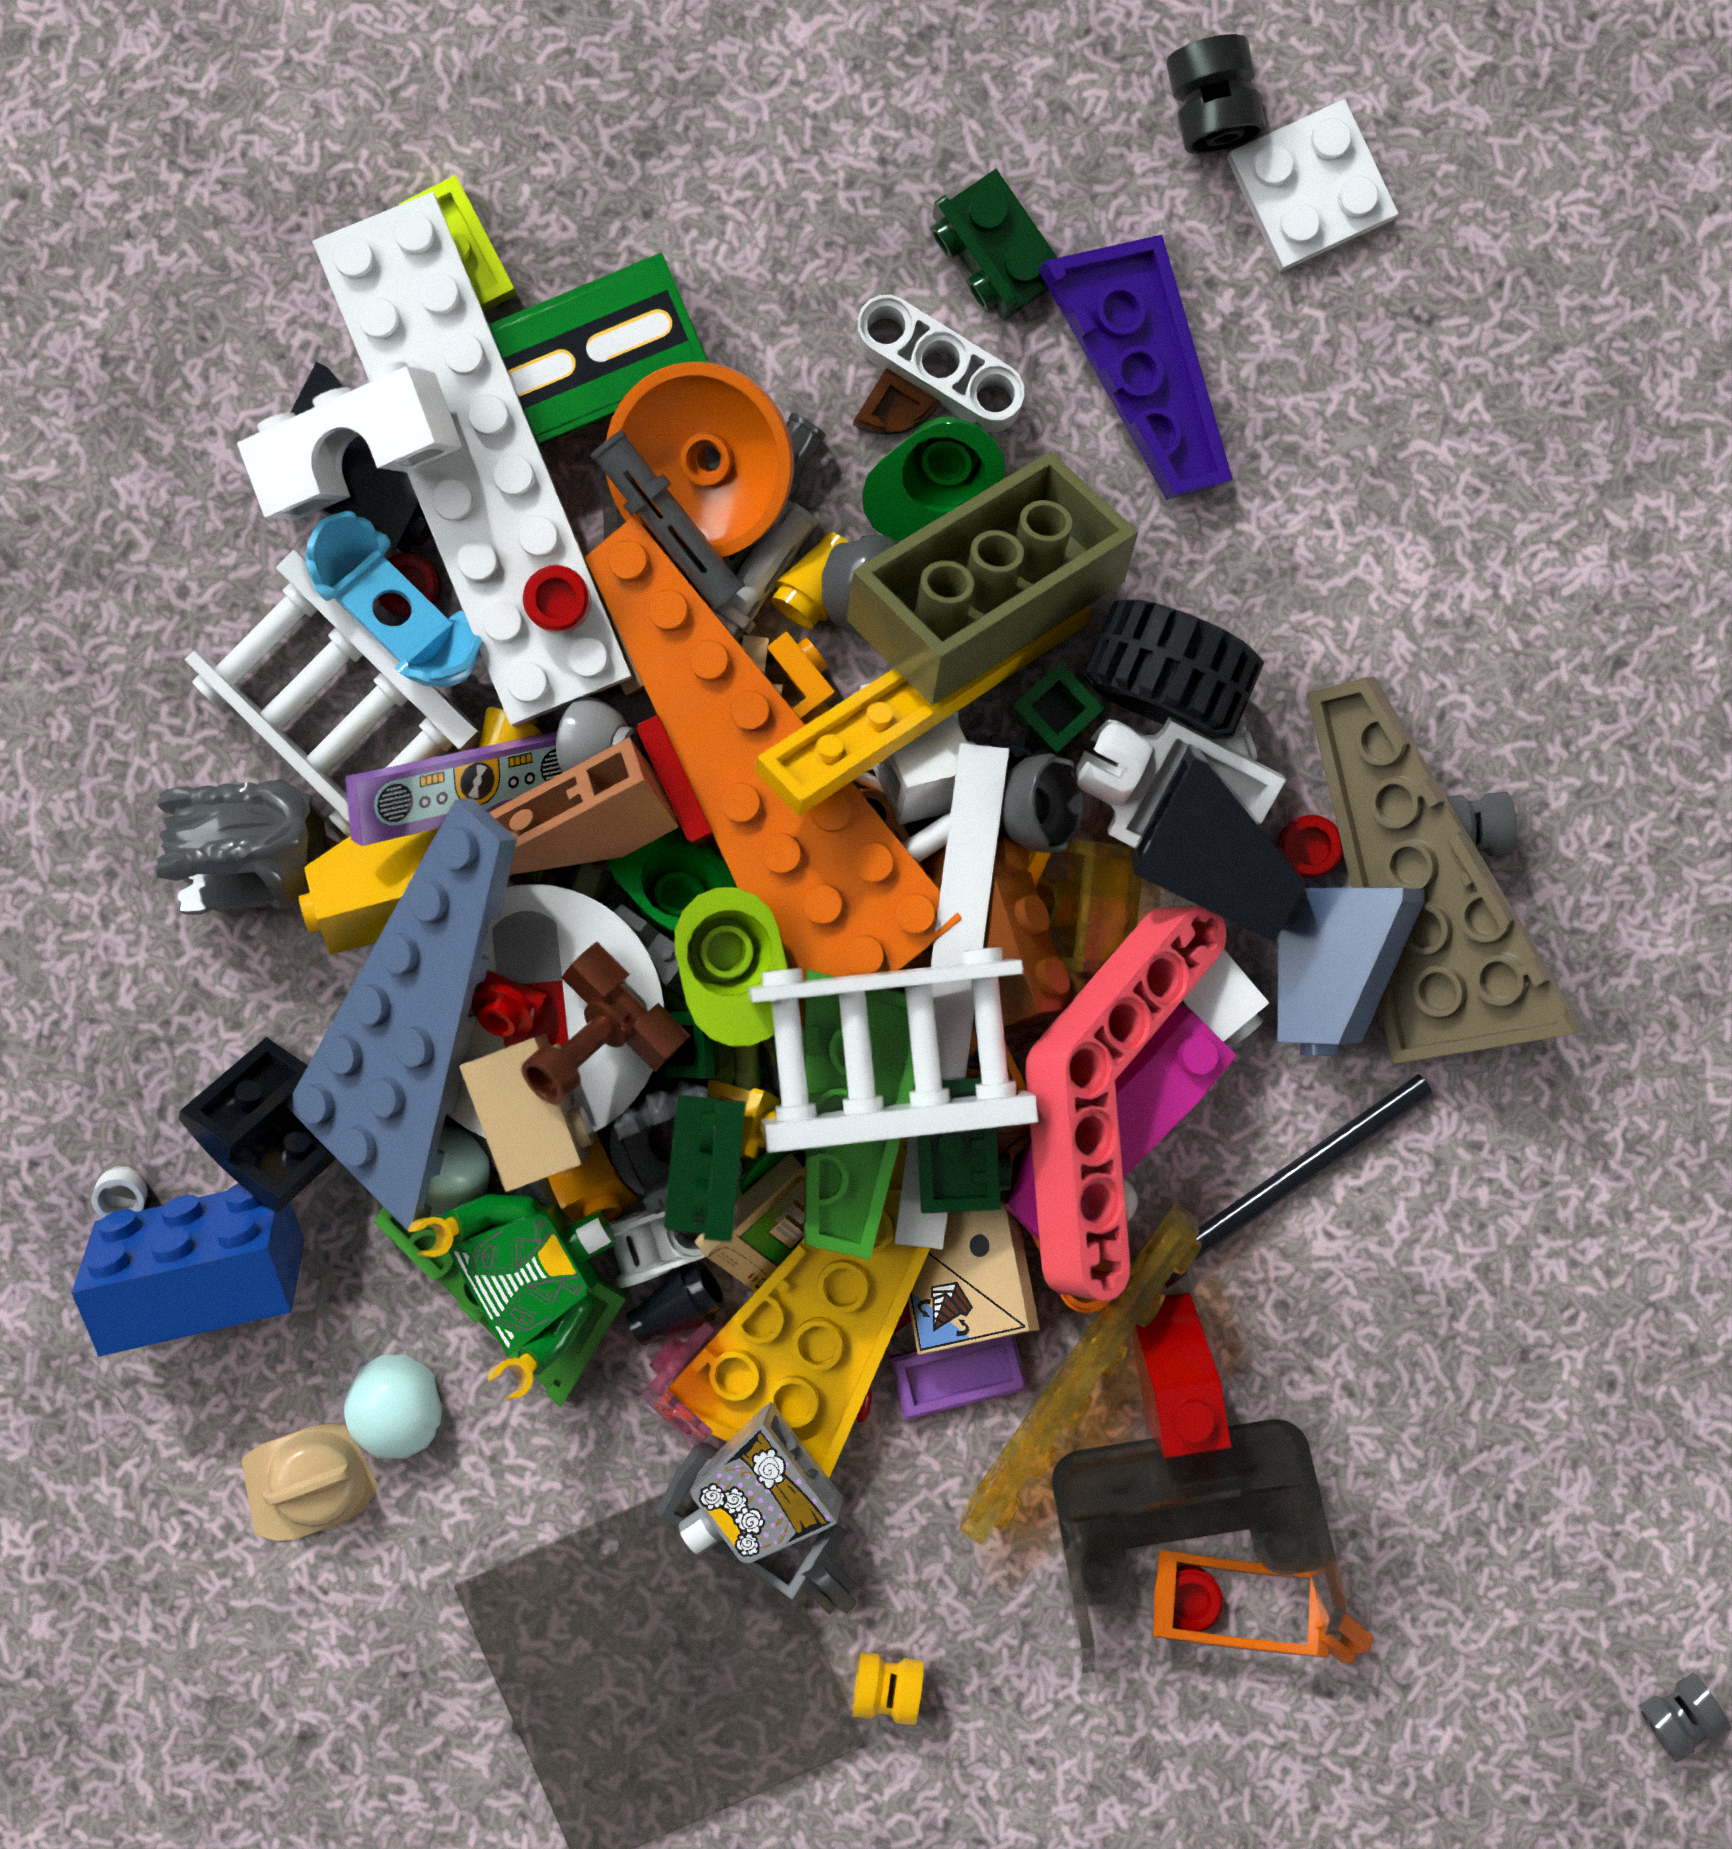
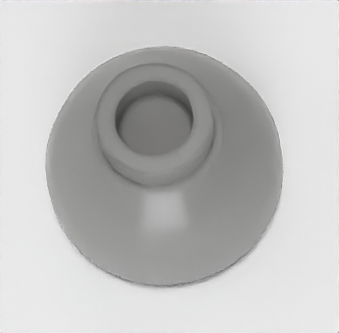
[556,696,642,773]

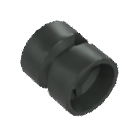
[1166,34,1267,154]

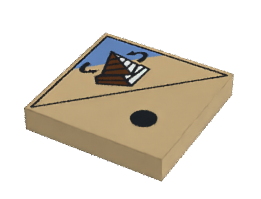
[908,1201,1040,1355]

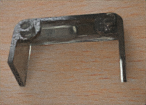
[1052,1419,1347,1674]

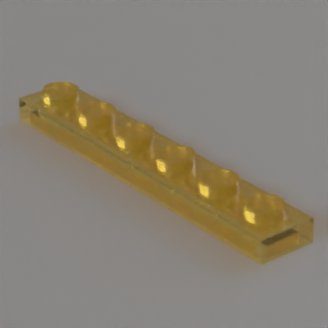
[959,1203,1202,1545]

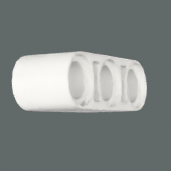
[858,295,1025,432]

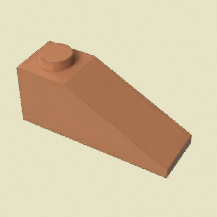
[488,737,679,875]

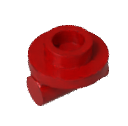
[471,970,548,1037]

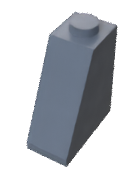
[1277,888,1425,1056]

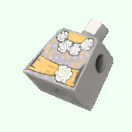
[679,1402,843,1563]

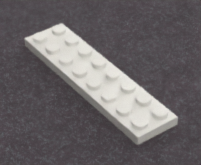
[312,192,633,727]

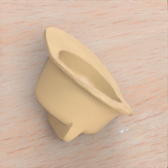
[241,1423,378,1542]

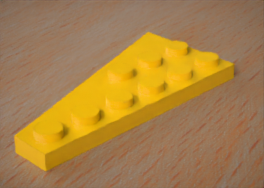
[652,1137,930,1478]

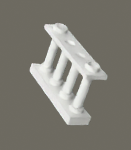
[185,549,481,837]
[748,947,1038,1153]

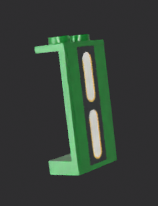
[489,252,708,446]

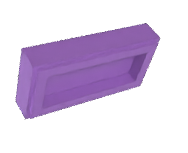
[889,1335,1028,1420]

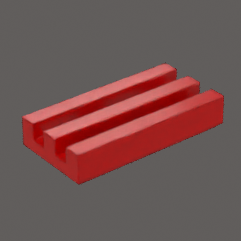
[637,715,716,848]

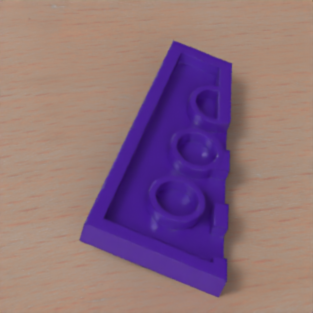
[1038,235,1233,500]

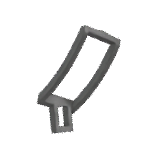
[654,1439,857,1615]

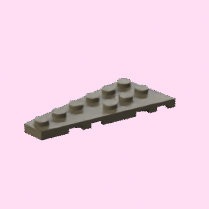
[1307,676,1584,1065]

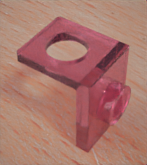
[639,1321,715,1447]

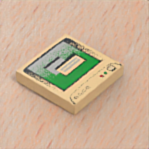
[694,1152,804,1292]

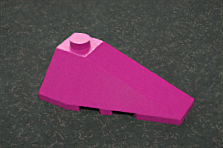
[1003,1004,1237,1241]

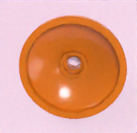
[606,362,794,560]

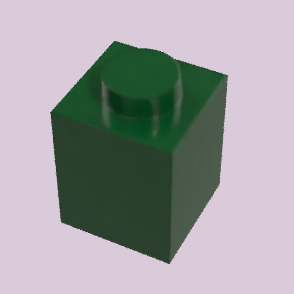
[1008,661,1104,755]

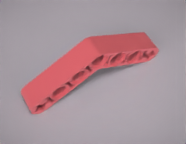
[1025,905,1227,1301]

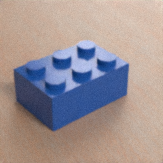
[71,1183,304,1357]

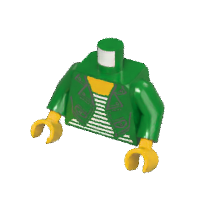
[408,1194,616,1401]

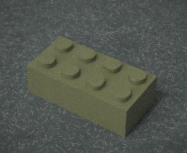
[847,451,1138,706]

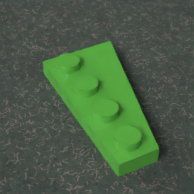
[804,969,935,1260]

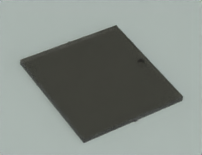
[454,1480,866,1849]

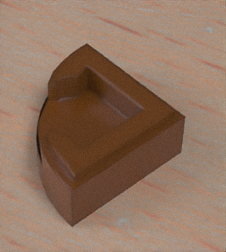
[853,368,940,435]

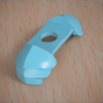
[305,511,481,687]

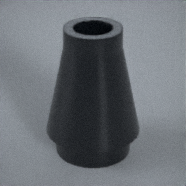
[626,1263,725,1346]

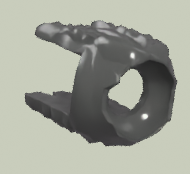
[156,779,326,915]
[609,1078,743,1214]

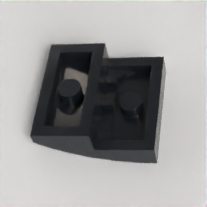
[179,1037,337,1214]

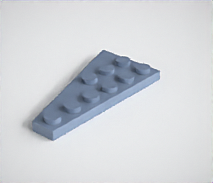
[286,798,517,1234]

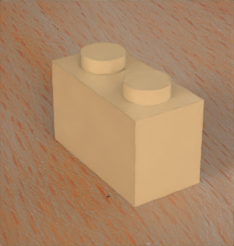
[459,1034,595,1192]

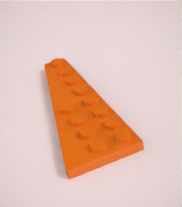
[584,516,962,1031]

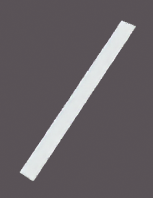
[894,743,1009,1250]

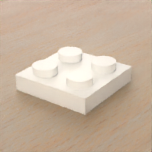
[1227,99,1399,272]

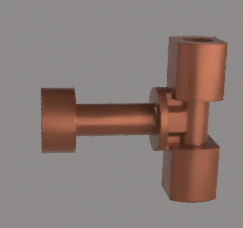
[521,941,691,1105]

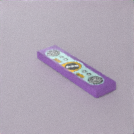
[345,731,562,846]

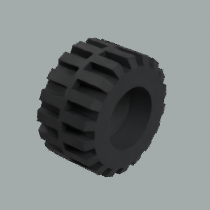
[1083,599,1264,739]

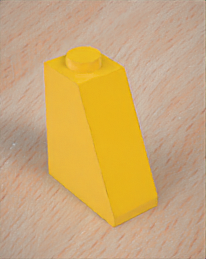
[298,828,439,955]

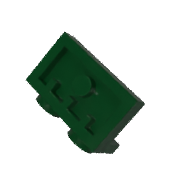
[930,169,1058,321]
[914,1074,1012,1214]
[664,1095,746,1242]

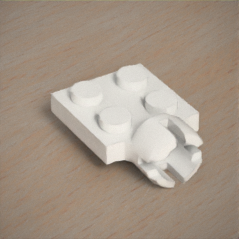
[1076,717,1286,848]

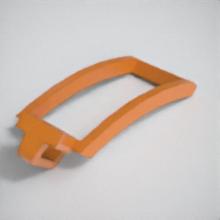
[1153,1551,1373,1663]

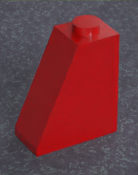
[1128,1292,1231,1458]

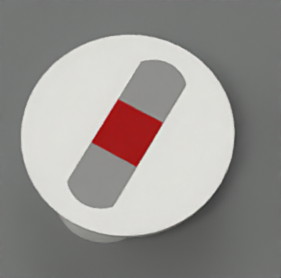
[448,884,664,1138]

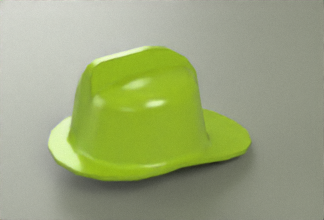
[675,887,788,1047]

